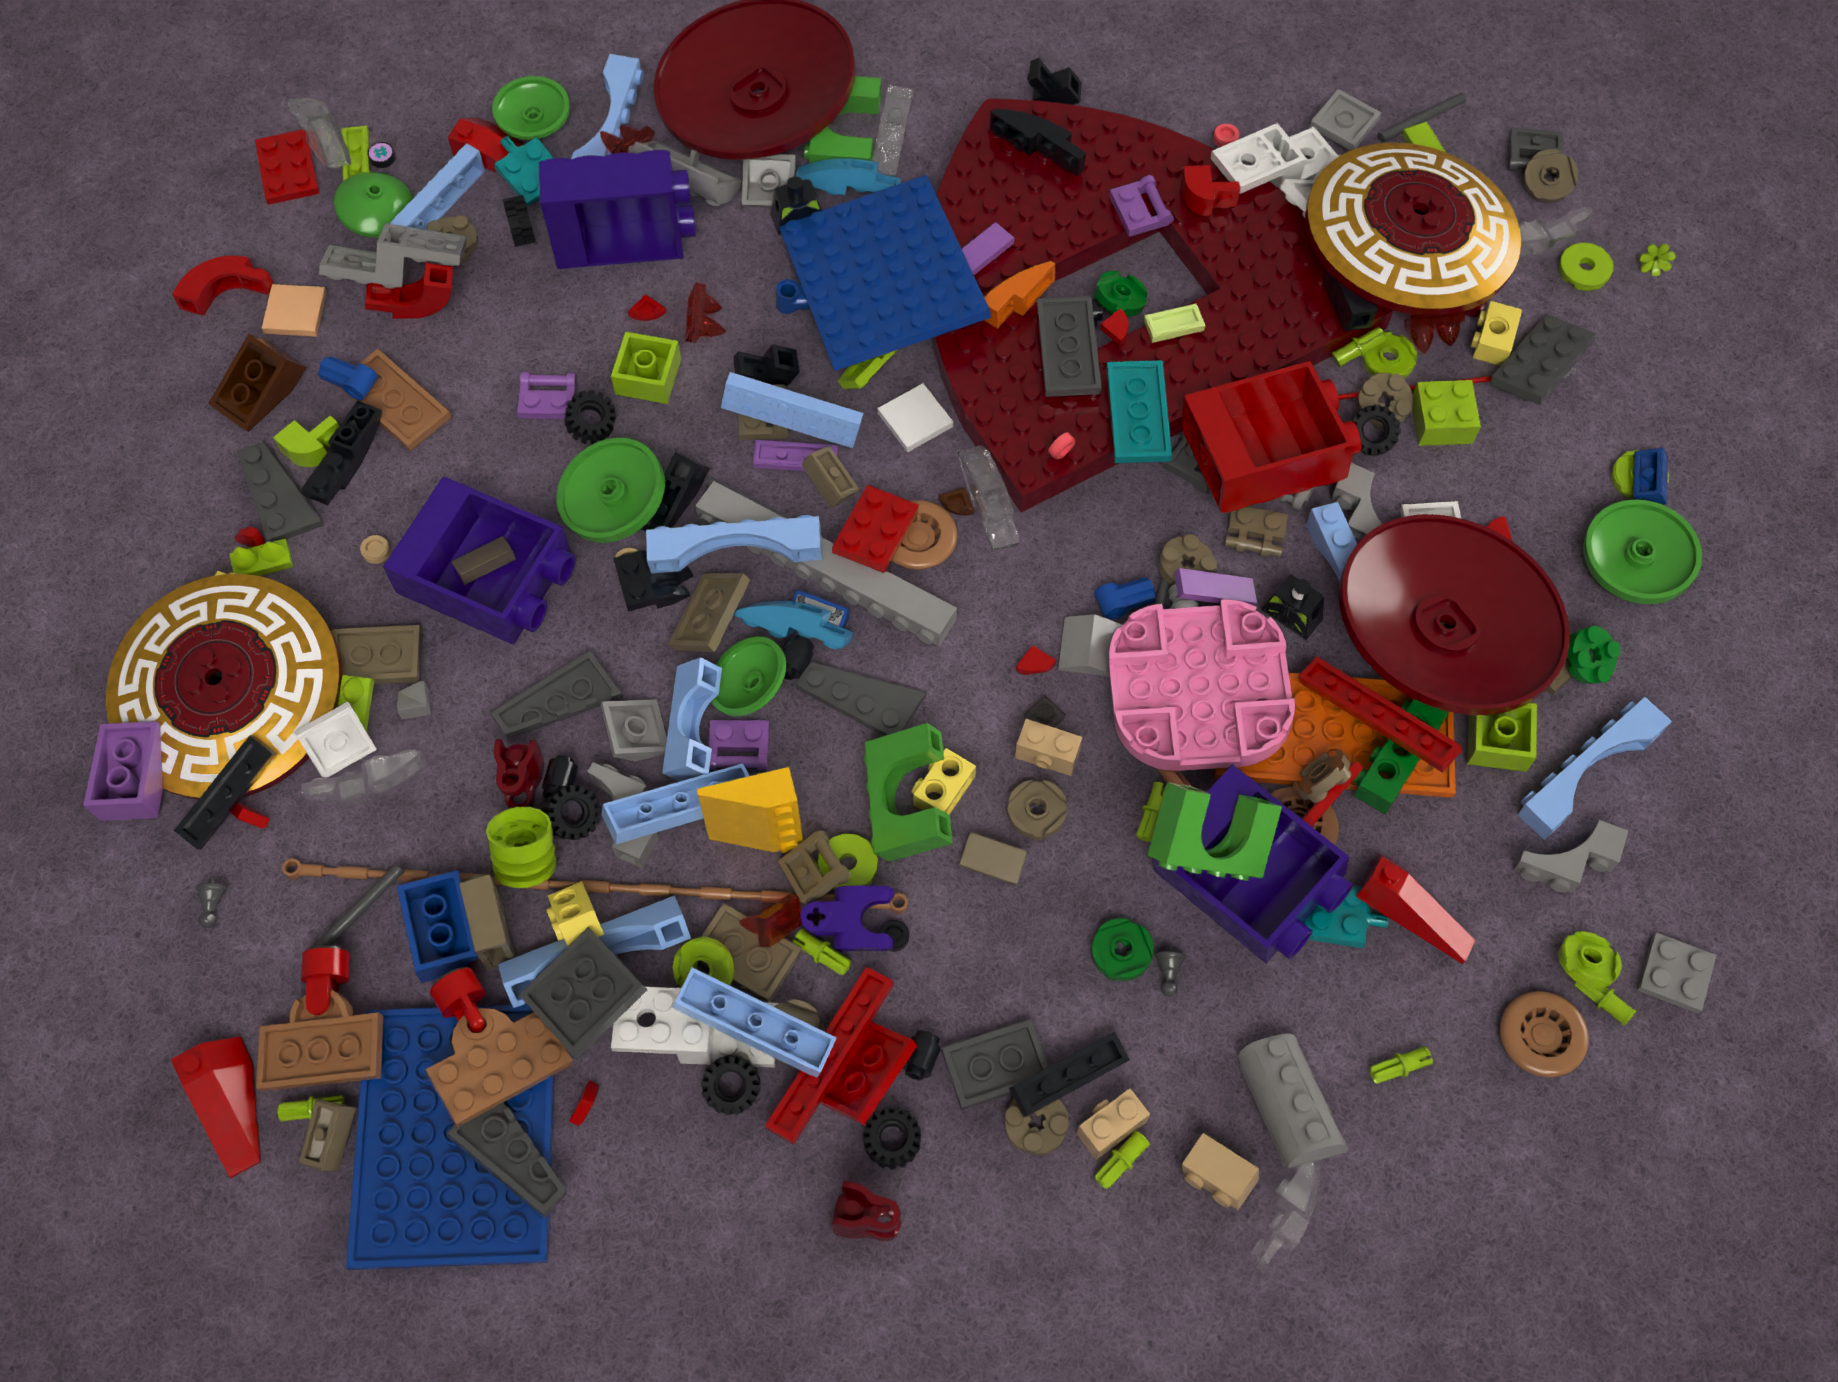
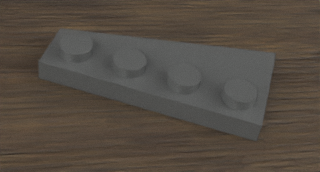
[237,442,324,542]
[490,651,623,739]
[796,662,926,736]
[447,1102,567,1218]

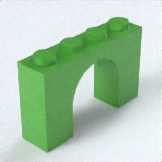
[804,76,881,163]
[864,723,953,861]
[1148,782,1282,881]

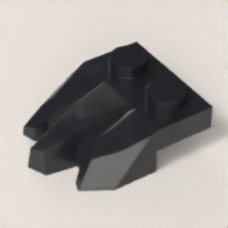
[613,551,694,612]

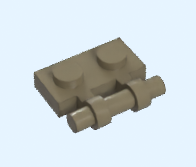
[1225,506,1289,558]

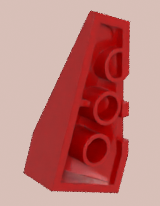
[447,117,524,173]
[1356,853,1475,964]
[171,1036,261,1178]

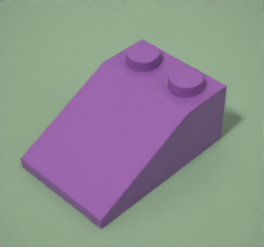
[83,721,163,821]

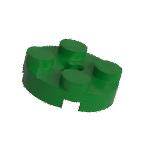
[1093,271,1148,317]
[1567,626,1621,684]
[1091,918,1154,981]

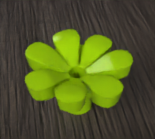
[1639,243,1676,276]

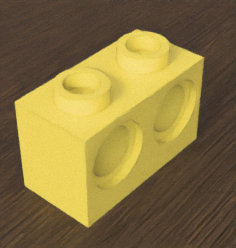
[912,748,976,815]
[546,881,604,947]

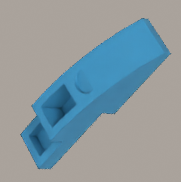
[796,159,901,195]
[734,600,854,649]

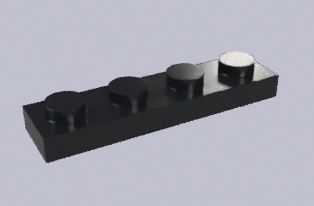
[174,735,277,849]
[1009,1032,1130,1118]

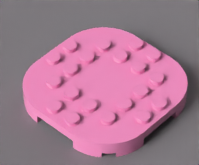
[1109,599,1295,771]

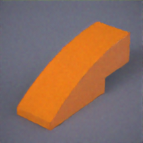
[984,261,1055,328]

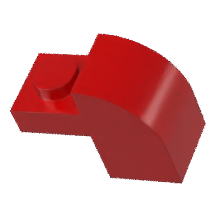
[1181,165,1240,216]

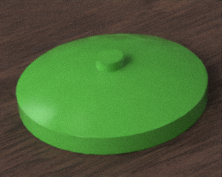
[557,438,665,543]
[1583,500,1702,604]

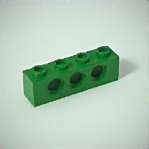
[1354,699,1449,815]

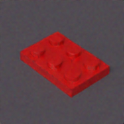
[255,129,320,205]
[832,485,919,573]
[820,1022,917,1125]

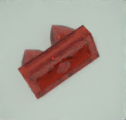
[600,125,655,154]
[685,282,726,343]
[1404,312,1465,354]
[739,894,802,948]

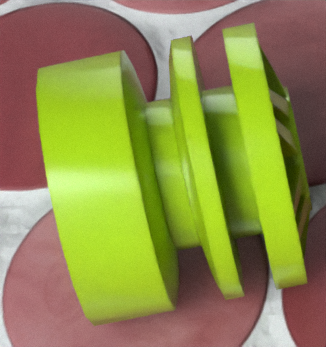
[486,807,557,888]

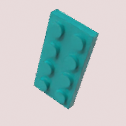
[1106,361,1172,463]

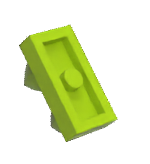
[229,539,293,576]
[338,675,374,732]

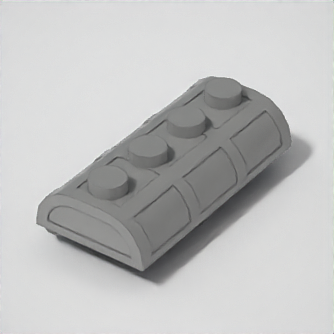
[628,140,742,206]
[1238,1033,1348,1168]

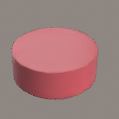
[1213,124,1240,147]
[1048,432,1076,460]

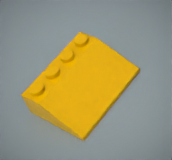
[696,767,803,853]

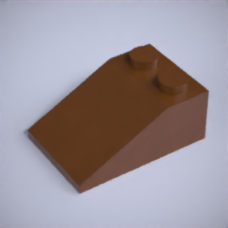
[208,333,306,432]

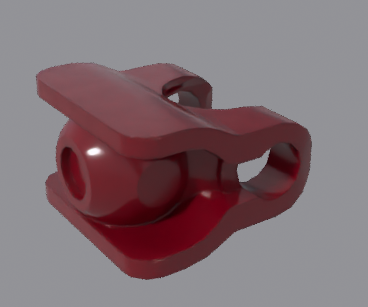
[494,739,544,809]
[831,1181,901,1241]

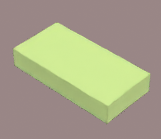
[1144,303,1205,343]

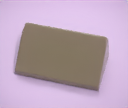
[802,445,860,508]
[451,536,516,585]
[959,832,1027,886]
[299,1099,355,1171]

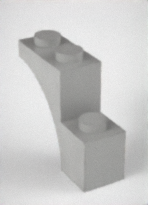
[1331,462,1382,544]
[587,762,659,869]
[1513,820,1628,893]

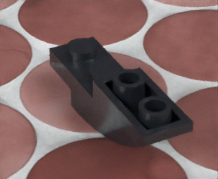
[990,109,1086,176]
[301,400,382,505]

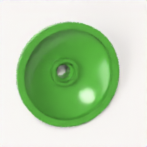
[492,76,570,140]
[334,172,414,238]
[711,636,786,717]

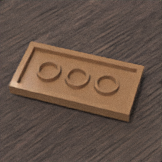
[338,349,452,451]

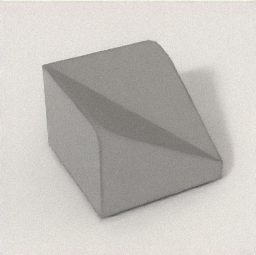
[397,681,431,719]

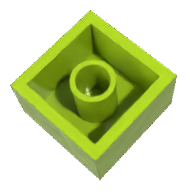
[611,331,682,404]
[1412,380,1481,446]
[1467,703,1537,772]

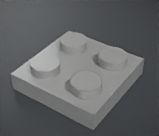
[1309,89,1381,151]
[1637,932,1717,1014]

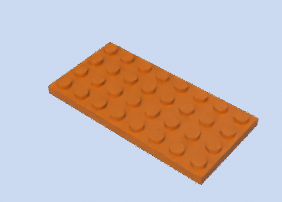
[1214,672,1456,798]

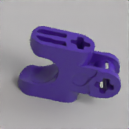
[801,886,894,951]

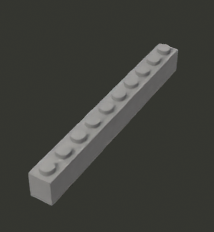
[695,481,957,647]

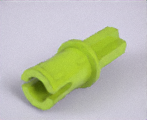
[1331,327,1386,367]
[1136,782,1166,842]
[793,928,851,975]
[1575,982,1637,1026]
[1369,1046,1433,1084]
[277,1095,345,1121]
[1094,1131,1150,1189]

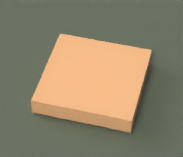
[262,284,327,337]

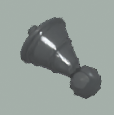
[195,879,227,928]
[1155,946,1186,997]

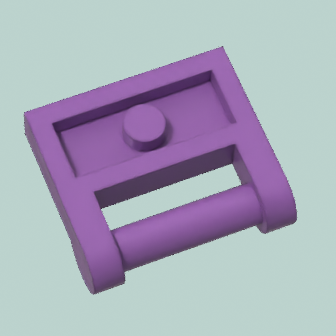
[1109,175,1174,237]
[517,372,577,419]
[708,720,769,771]

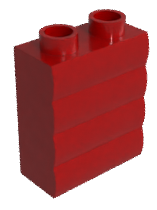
[1181,361,1361,513]

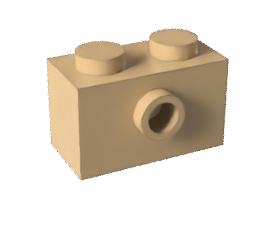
[1015,719,1083,776]
[1077,1088,1150,1160]
[1182,1133,1259,1210]

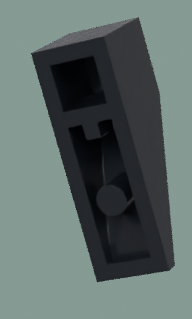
[641,452,710,532]

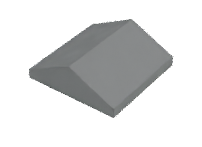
[742,154,796,207]
[1058,614,1122,677]
[600,699,667,762]

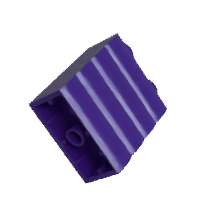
[539,150,696,269]
[383,476,576,644]
[1152,764,1353,964]

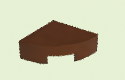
[939,487,974,516]

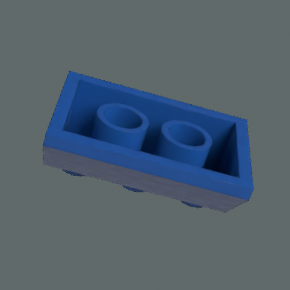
[397,870,478,984]

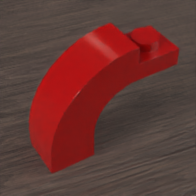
[172,255,274,316]
[365,263,453,319]

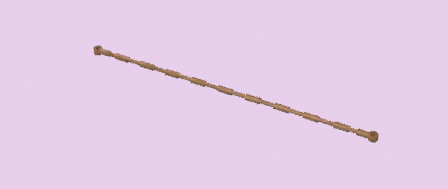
[282,859,908,914]

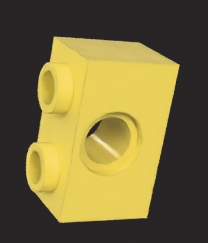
[1471,301,1522,366]

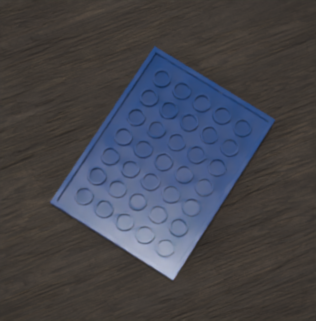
[779,175,991,371]
[346,1005,555,1270]

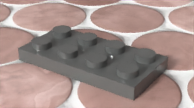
[1036,296,1102,397]
[1491,314,1596,405]

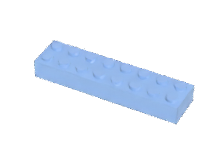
[390,144,485,230]
[721,372,863,449]
[602,763,749,845]
[672,968,836,1078]

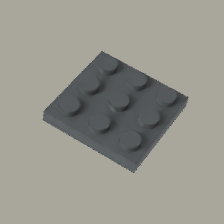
[519,927,647,1059]

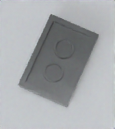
[941,1019,1048,1111]

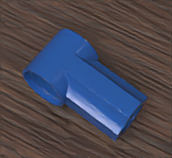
[776,279,810,314]
[318,356,378,401]
[1094,577,1156,620]

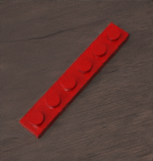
[1298,657,1462,773]
[765,966,894,1145]

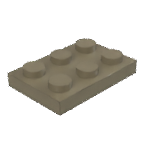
[668,573,750,652]
[332,625,422,684]
[699,903,802,1003]

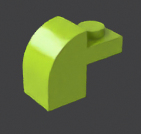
[273,416,339,467]

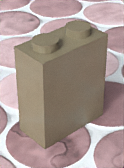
[459,874,516,970]

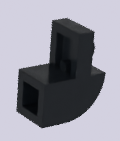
[1028,58,1082,105]
[733,344,799,386]

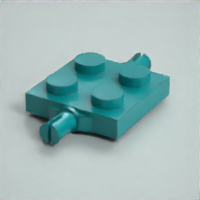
[495,136,553,207]
[1303,886,1389,948]

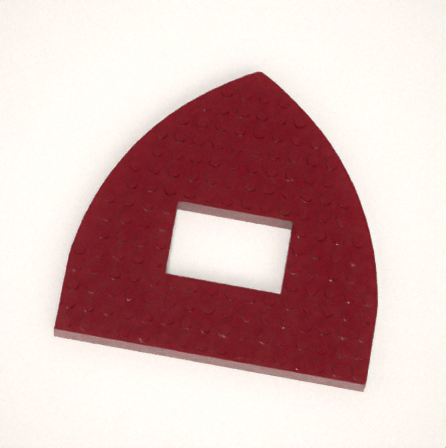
[931,99,1393,513]

